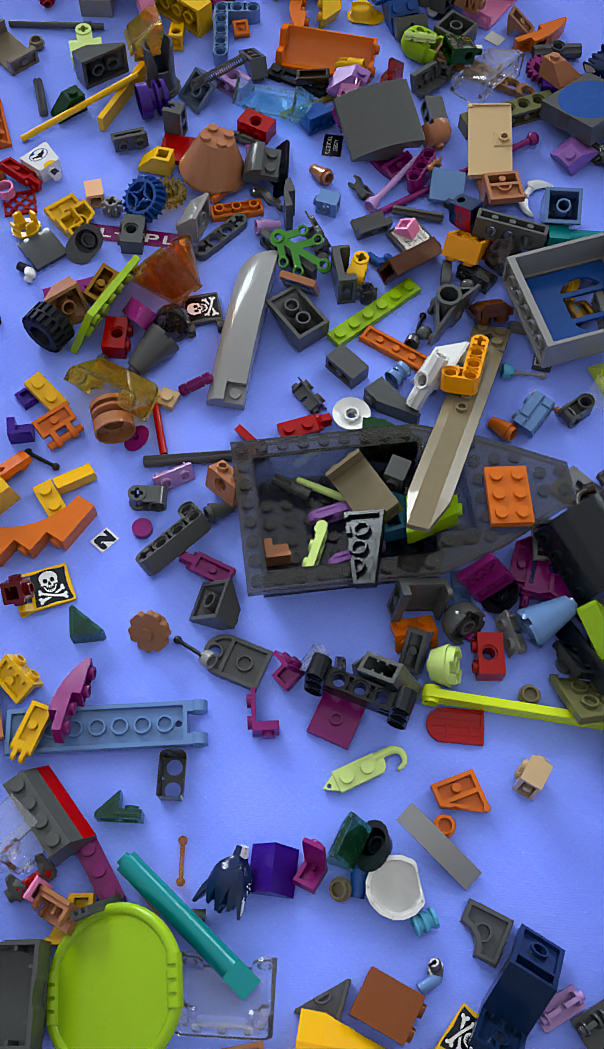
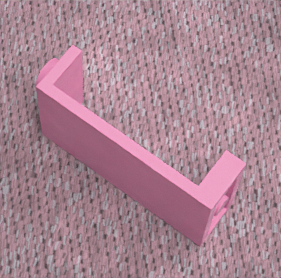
[462,0,517,31]

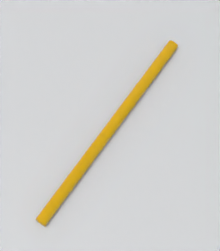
[20,72,139,142]

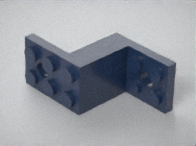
[468,923,566,1049]

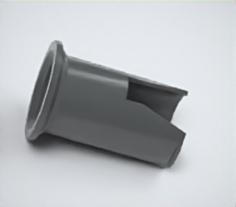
[141,33,181,99]

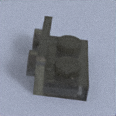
[455,264,498,295]

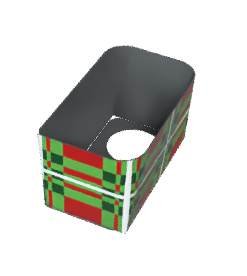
[156,749,187,801]

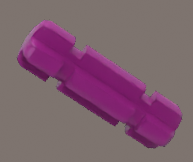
[178,372,213,396]

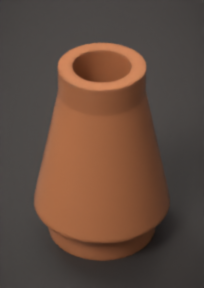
[309,164,334,185]

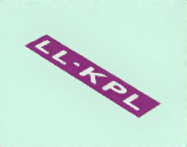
[90,223,181,249]

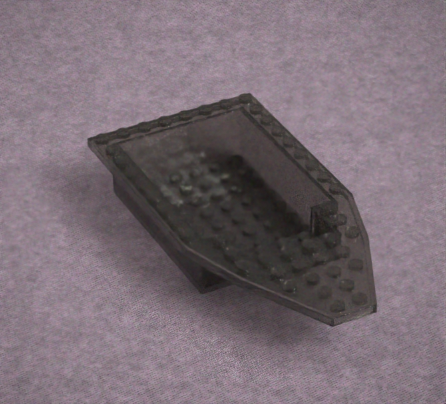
[230,424,577,598]

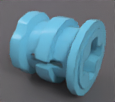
[409,906,440,938]

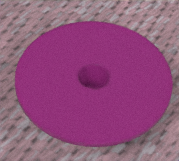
[124,425,149,451]

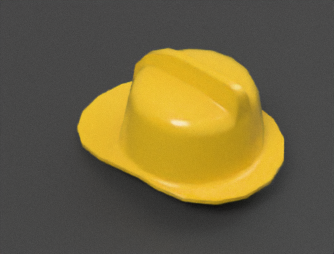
[347,0,384,25]

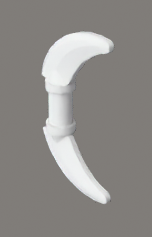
[517,180,554,218]

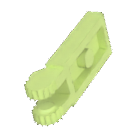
[302,520,328,580]

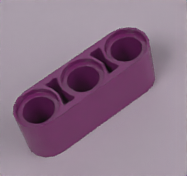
[406,148,436,194]
[122,296,158,330]

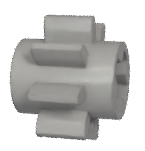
[101,196,123,218]

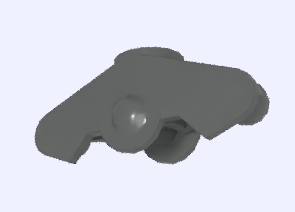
[417,279,482,347]

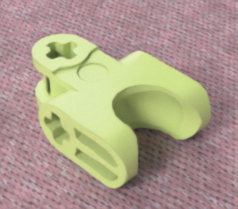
[69,23,102,68]

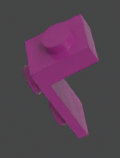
[272,650,305,692]
[246,687,279,739]
[293,837,328,894]

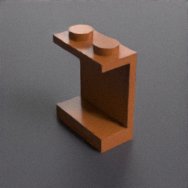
[348,966,427,1046]

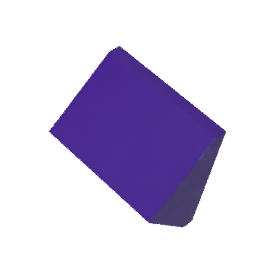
[250,842,299,899]

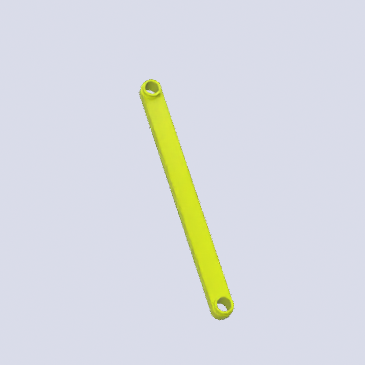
[421,684,604,730]

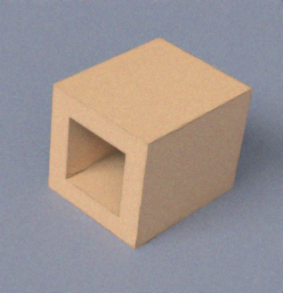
[83,179,105,209]

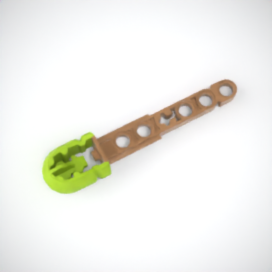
[401,25,535,98]

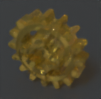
[158,176,187,210]

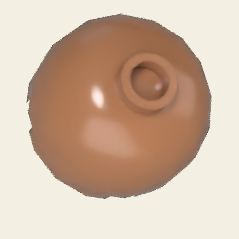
[422,117,452,151]

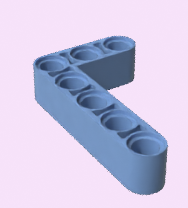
[213,1,260,67]

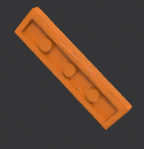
[359,325,428,372]

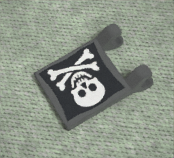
[181,292,224,338]

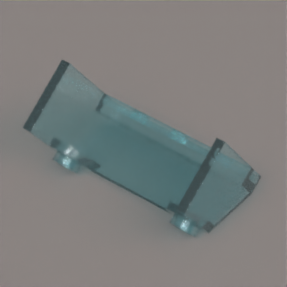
[232,76,314,123]

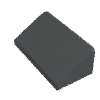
[399,626,433,675]

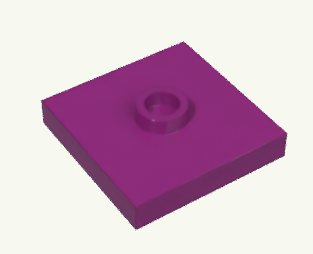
[307,692,365,750]

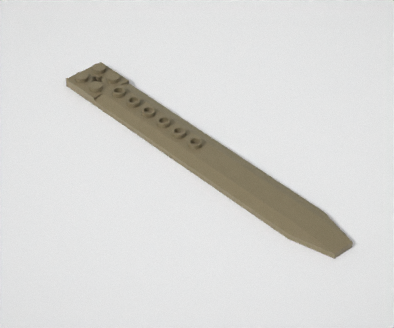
[406,323,511,533]

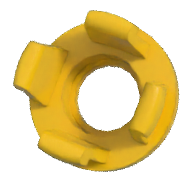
[10,210,41,239]

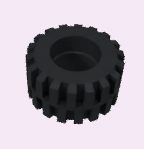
[22,301,75,353]

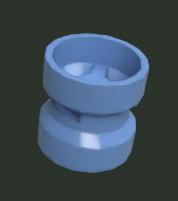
[384,361,411,387]

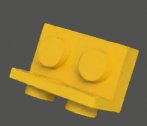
[0,654,44,704]

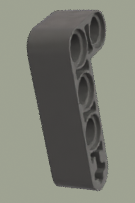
[135,501,212,576]

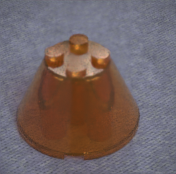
[129,233,202,305]

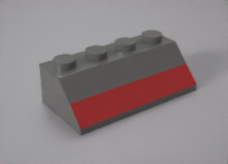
[3,765,97,866]

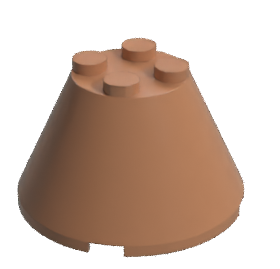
[178,123,246,195]

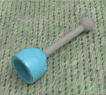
[500,363,547,380]

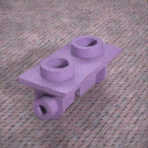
[152,462,196,490]
[538,984,587,1034]

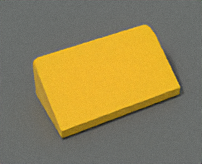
[52,463,97,496]

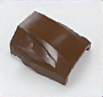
[466,299,514,325]

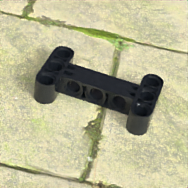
[304,652,418,730]

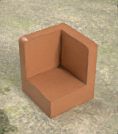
[263,538,292,567]

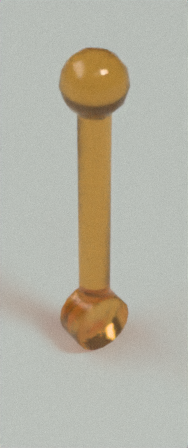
[176,836,188,887]

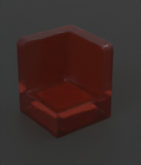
[380,57,404,82]

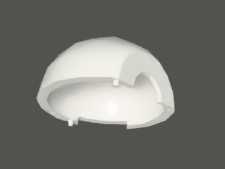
[366,855,425,920]

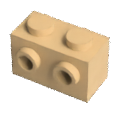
[512,754,554,801]

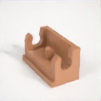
[31,884,80,936]

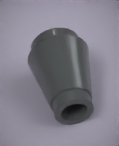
[203,502,235,523]

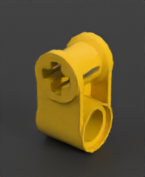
[346,250,369,287]

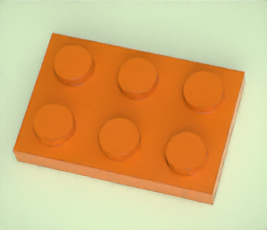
[483,466,535,527]

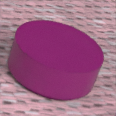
[132,518,153,539]

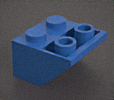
[382,0,420,36]

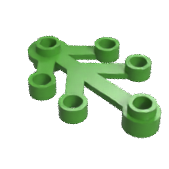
[270,224,332,276]

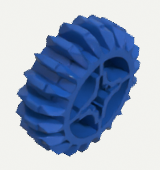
[122,174,168,223]

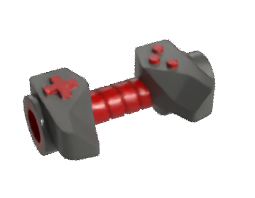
[3,853,58,903]

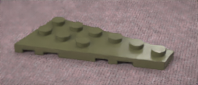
[548,674,604,725]

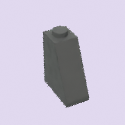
[357,651,423,698]

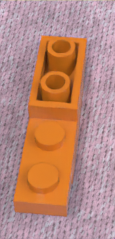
[289,0,309,27]
[512,16,567,55]

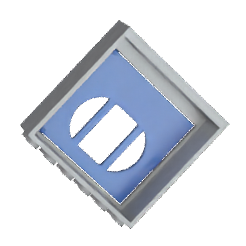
[502,232,604,368]

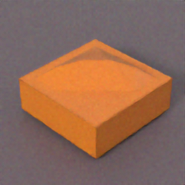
[232,19,250,39]

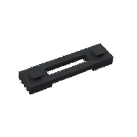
[266,63,329,100]

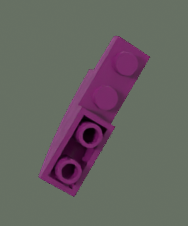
[48,657,97,744]

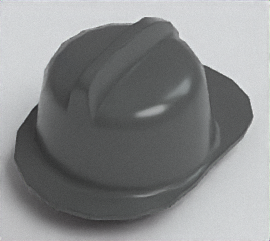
[65,223,103,265]

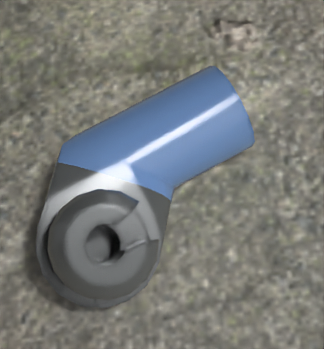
[416,957,444,995]

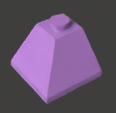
[326,64,371,97]
[550,136,599,177]

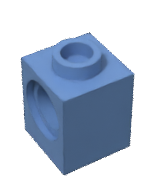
[313,188,341,218]

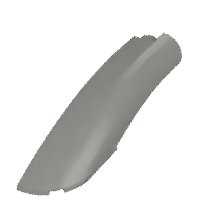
[206,250,279,411]

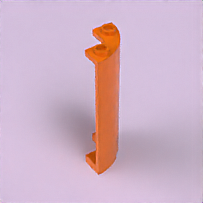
[275,23,380,83]

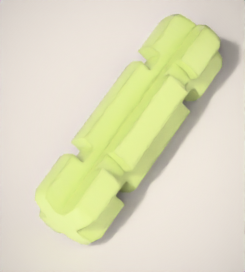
[404,30,437,44]

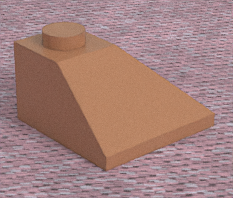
[538,52,582,90]
[44,276,90,325]

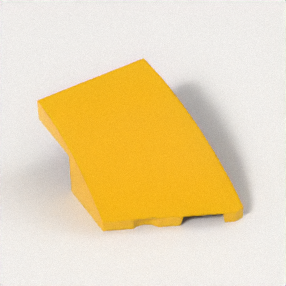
[43,192,95,239]

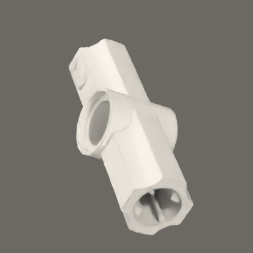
[406,351,449,410]

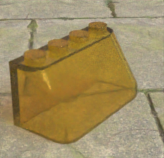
[124,4,164,62]

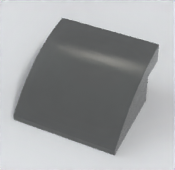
[333,79,426,162]

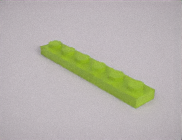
[327,278,421,347]

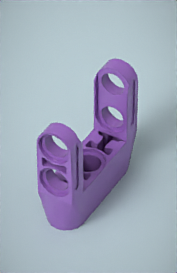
[307,500,386,572]

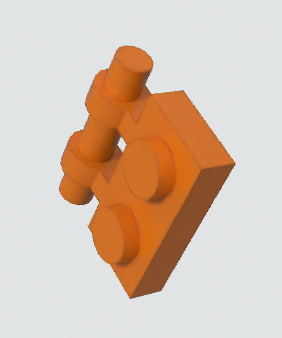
[32,402,84,451]

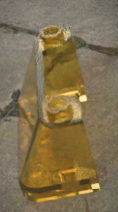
[64,357,160,422]

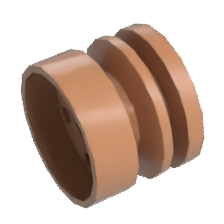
[89,393,136,444]

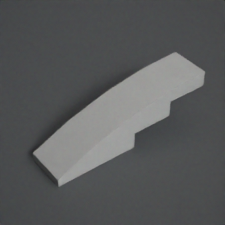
[396,803,482,890]

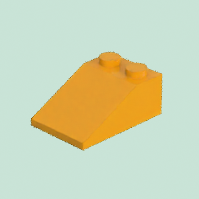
[441,230,491,267]

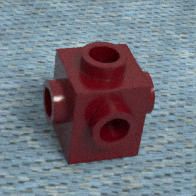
[0,574,35,606]

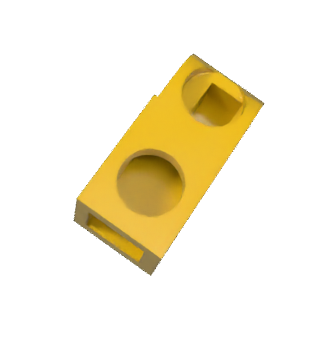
[168,21,185,51]

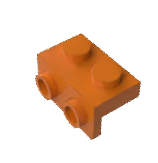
[390,615,438,653]

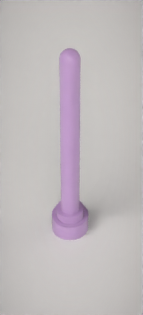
[364,155,418,213]

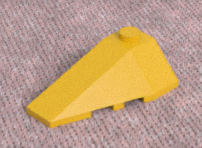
[295,1008,387,1049]

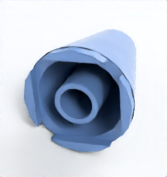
[515,595,578,649]

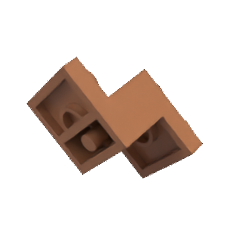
[475,170,526,207]

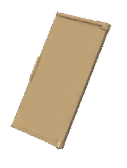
[467,103,513,179]

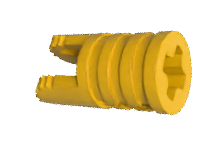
[334,57,366,70]

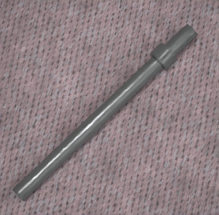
[8,20,104,30]

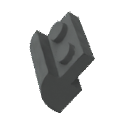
[242,142,282,184]

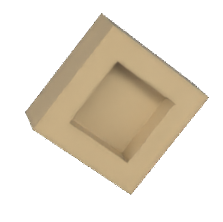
[154,386,181,412]

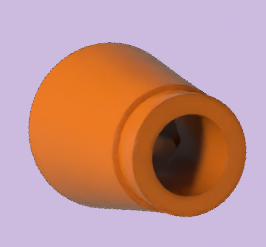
[488,416,518,442]

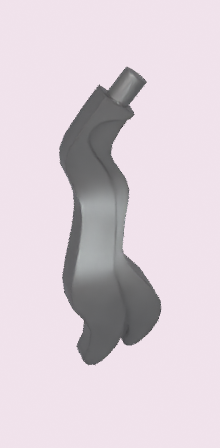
[249,184,282,211]

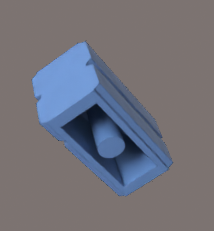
[512,390,555,438]

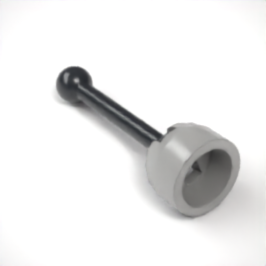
[173,636,218,669]

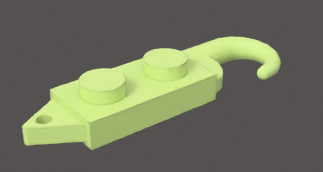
[323,745,408,794]

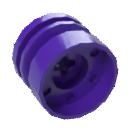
[134,77,171,120]

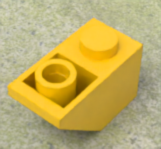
[316,0,341,29]
[137,146,176,177]

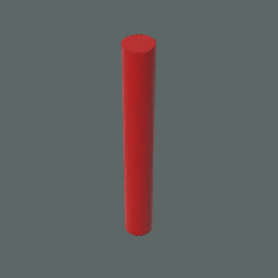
[152,403,168,455]

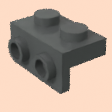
[410,60,446,97]
[110,127,149,153]

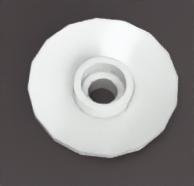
[332,397,371,431]

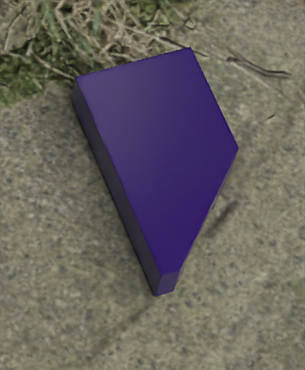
[14,376,46,410]

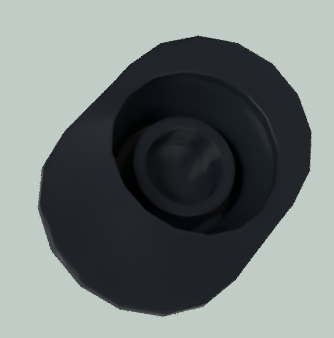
[355,820,393,873]

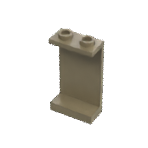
[0,18,40,76]
[325,448,404,524]

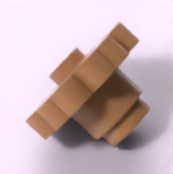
[128,610,171,653]

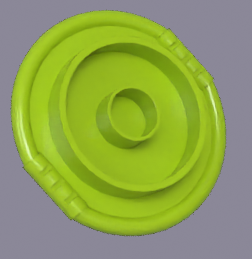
[45,902,184,1049]

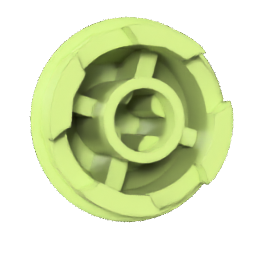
[426,643,462,688]

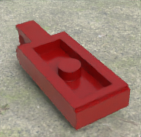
[0,157,43,192]
[277,413,332,444]

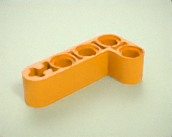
[440,335,489,396]

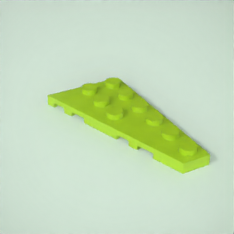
[70,254,141,354]

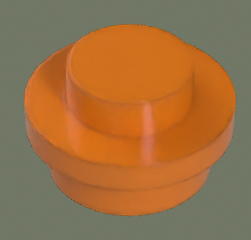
[433,814,456,838]

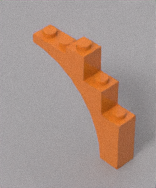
[0,495,97,567]

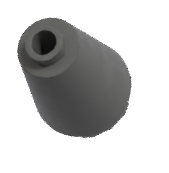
[127,323,179,376]

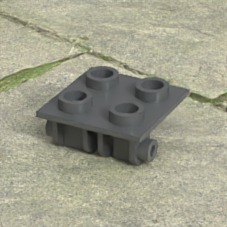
[304,211,332,256]
[570,999,604,1049]

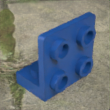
[293,101,336,136]

